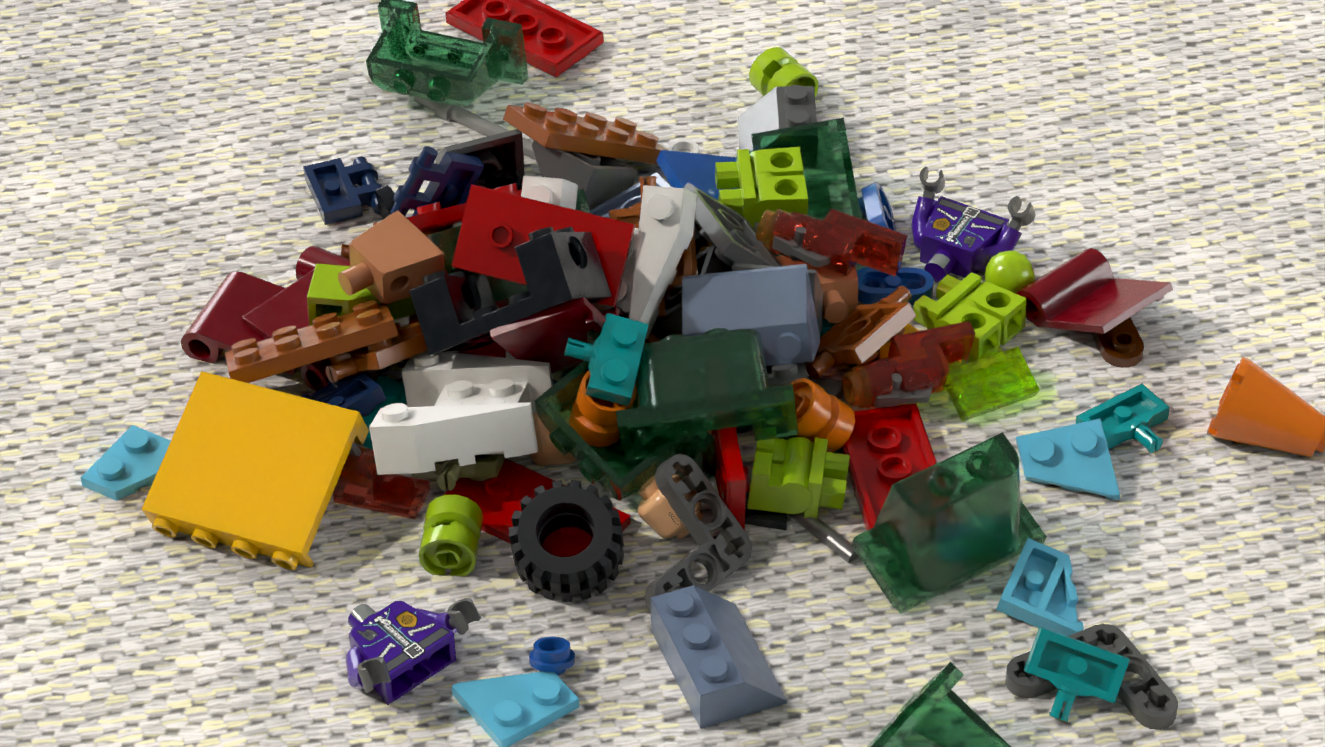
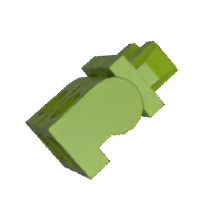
[715,147,808,228]
[913,272,1026,368]
[747,425,850,518]

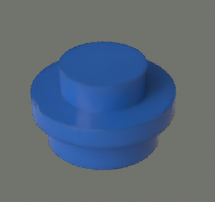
[529,636,575,675]

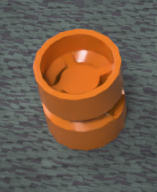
[569,371,636,447]
[774,378,855,453]

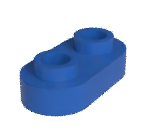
[858,182,899,250]
[857,266,934,307]

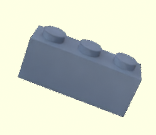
[682,264,820,373]
[651,585,787,729]

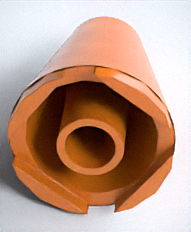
[1206,356,1325,457]

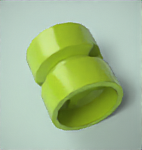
[749,47,819,97]
[418,495,483,577]

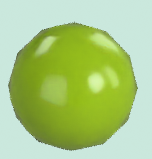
[985,251,1035,294]

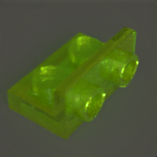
[935,346,1040,422]

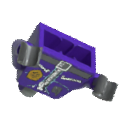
[911,166,1036,283]
[345,598,482,705]

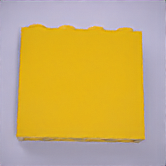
[141,371,369,570]

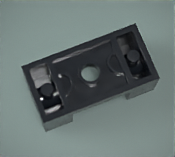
[409,227,612,355]

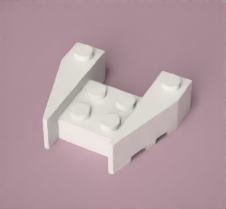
[521,176,697,339]
[369,350,556,475]

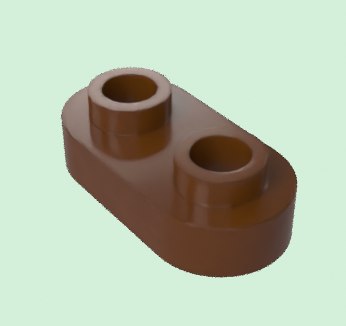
[1091,317,1144,368]

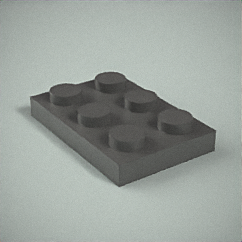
[684,183,782,267]

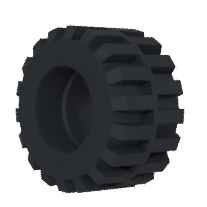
[509,480,624,602]

